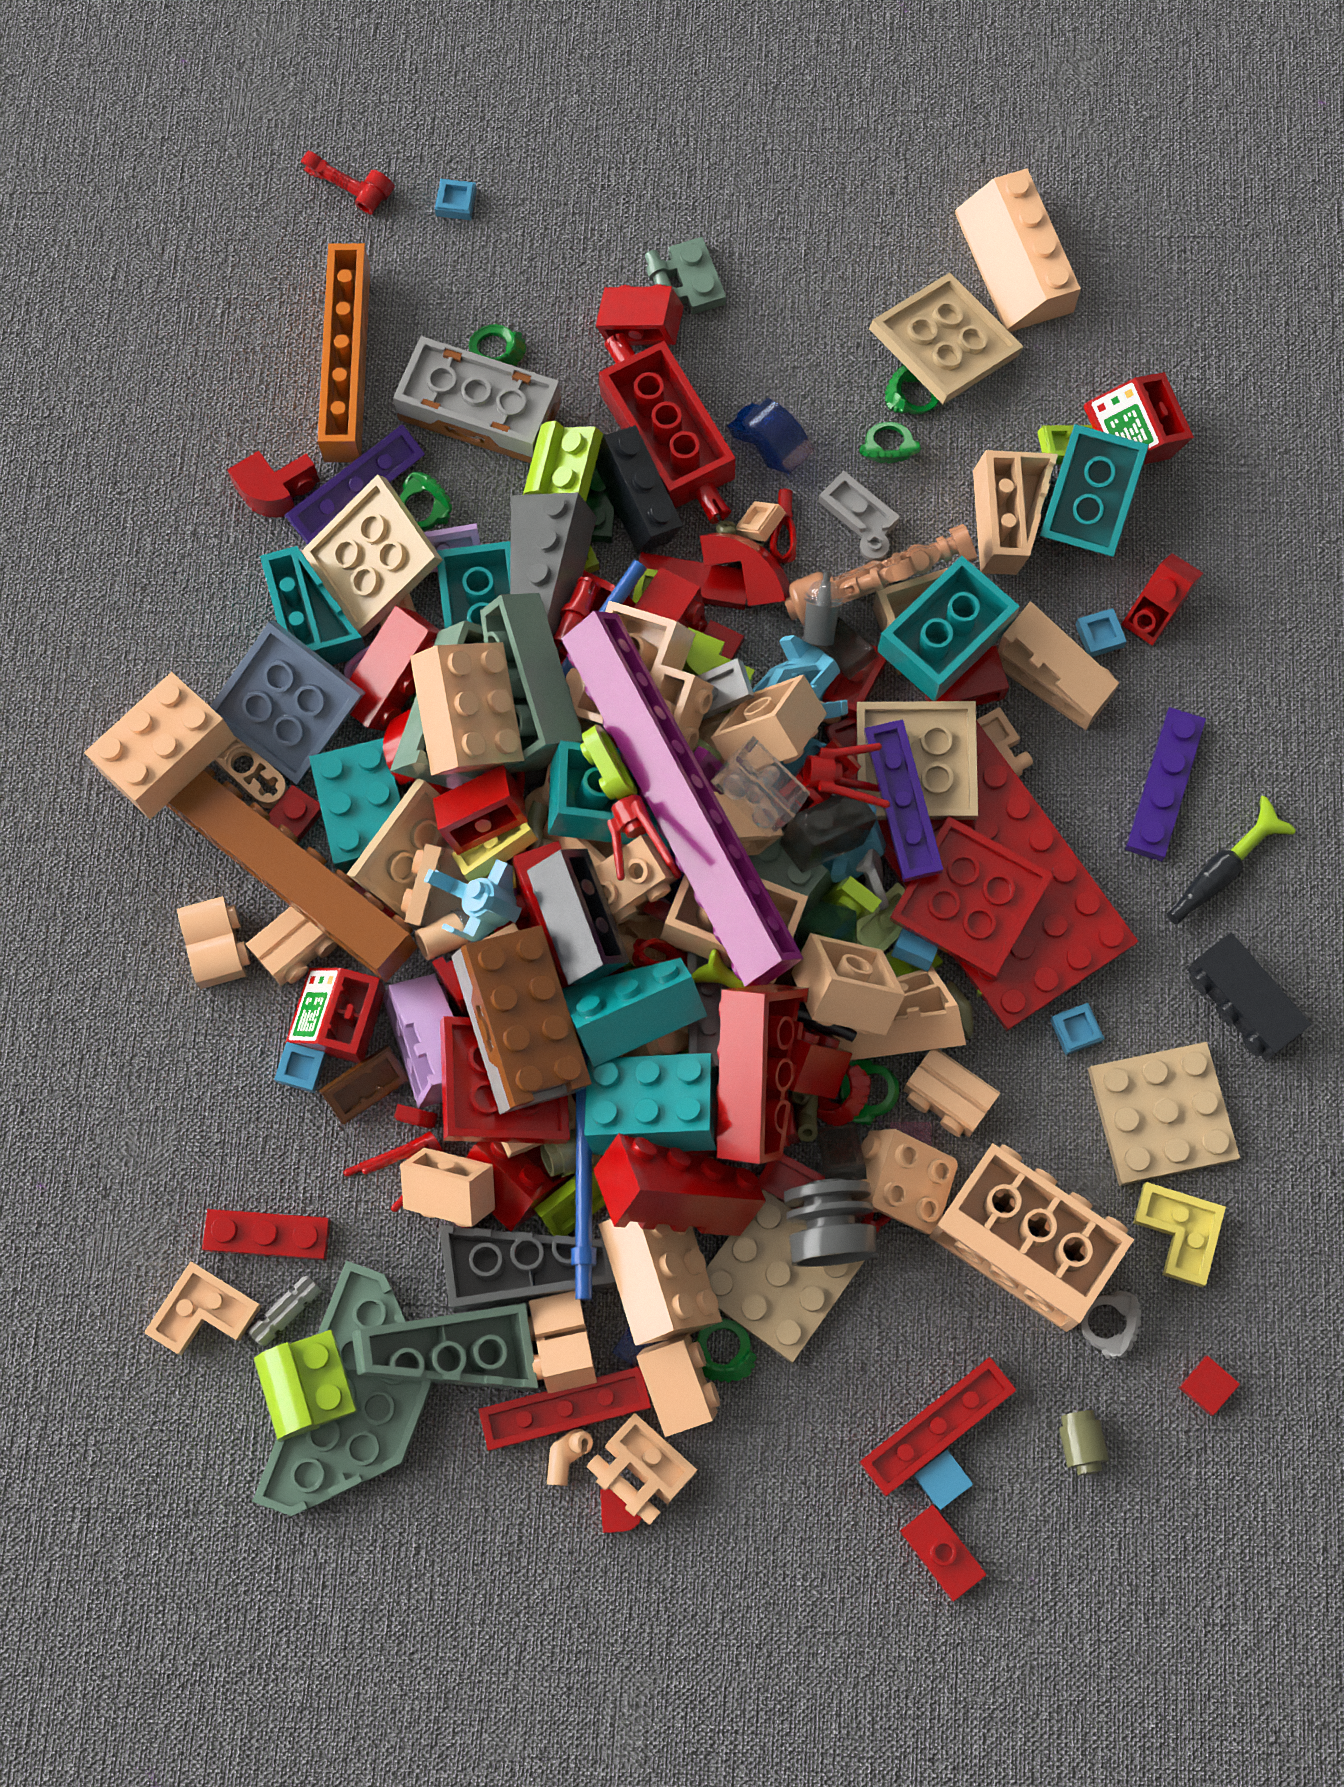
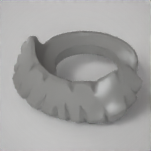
[856,849,889,911]
[1080,1290,1142,1359]

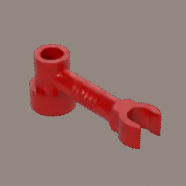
[300,150,395,215]

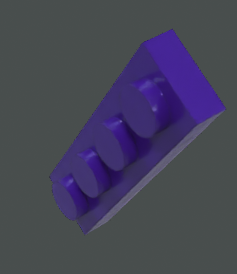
[285,424,425,545]
[1125,707,1206,862]
[864,719,943,882]

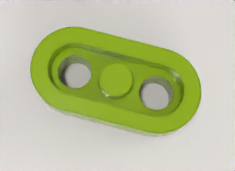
[580,724,638,800]

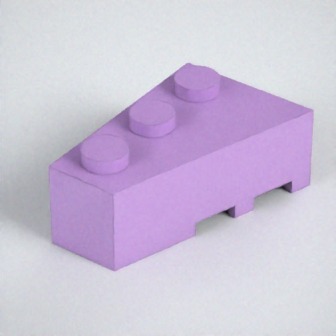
[383,974,453,1109]

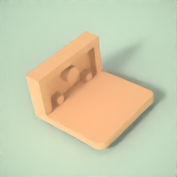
[401,843,489,940]
[850,1129,958,1234]

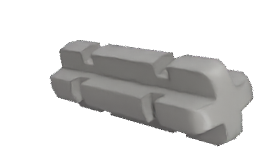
[249,1276,320,1347]

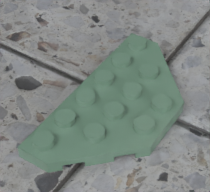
[252,1261,433,1517]

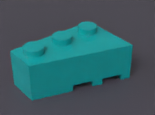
[260,546,365,665]
[562,958,707,1068]

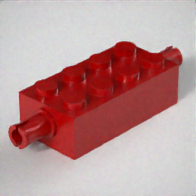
[598,333,736,524]

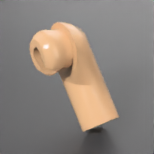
[547,1429,593,1486]

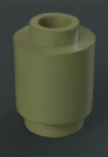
[540,1129,601,1177]
[1059,1410,1109,1476]

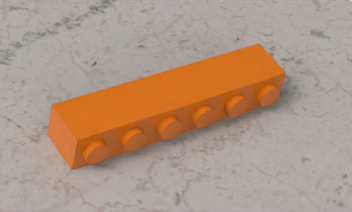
[317,243,370,462]

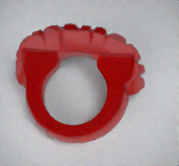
[817,1065,871,1126]

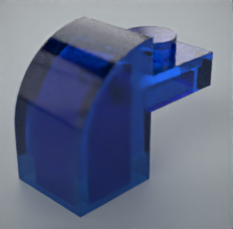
[727,398,814,474]

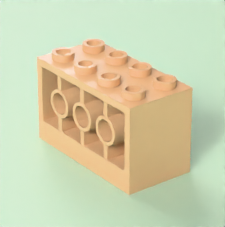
[929,1143,1134,1332]

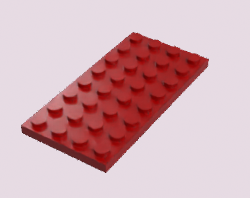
[838,690,1139,1032]

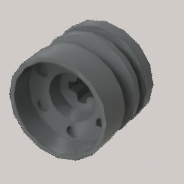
[784,1178,879,1267]

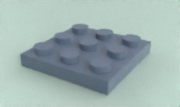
[210,620,366,785]

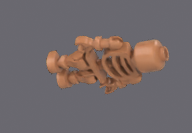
[784,524,978,626]

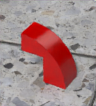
[700,533,790,606]

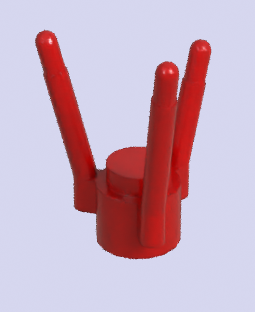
[803,743,890,808]
[607,795,681,881]
[343,1131,444,1212]

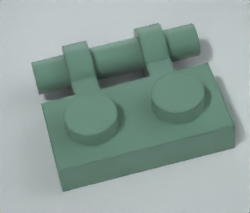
[645,237,726,315]

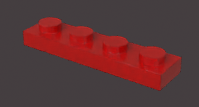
[859,1357,1017,1496]
[478,1366,651,1452]

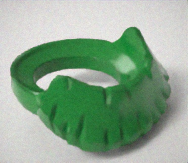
[469,324,526,366]
[885,365,939,415]
[859,422,921,463]
[400,472,452,531]
[839,1059,899,1126]
[693,1319,757,1382]

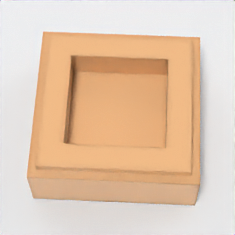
[736,501,786,542]

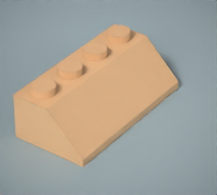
[955,168,1081,332]

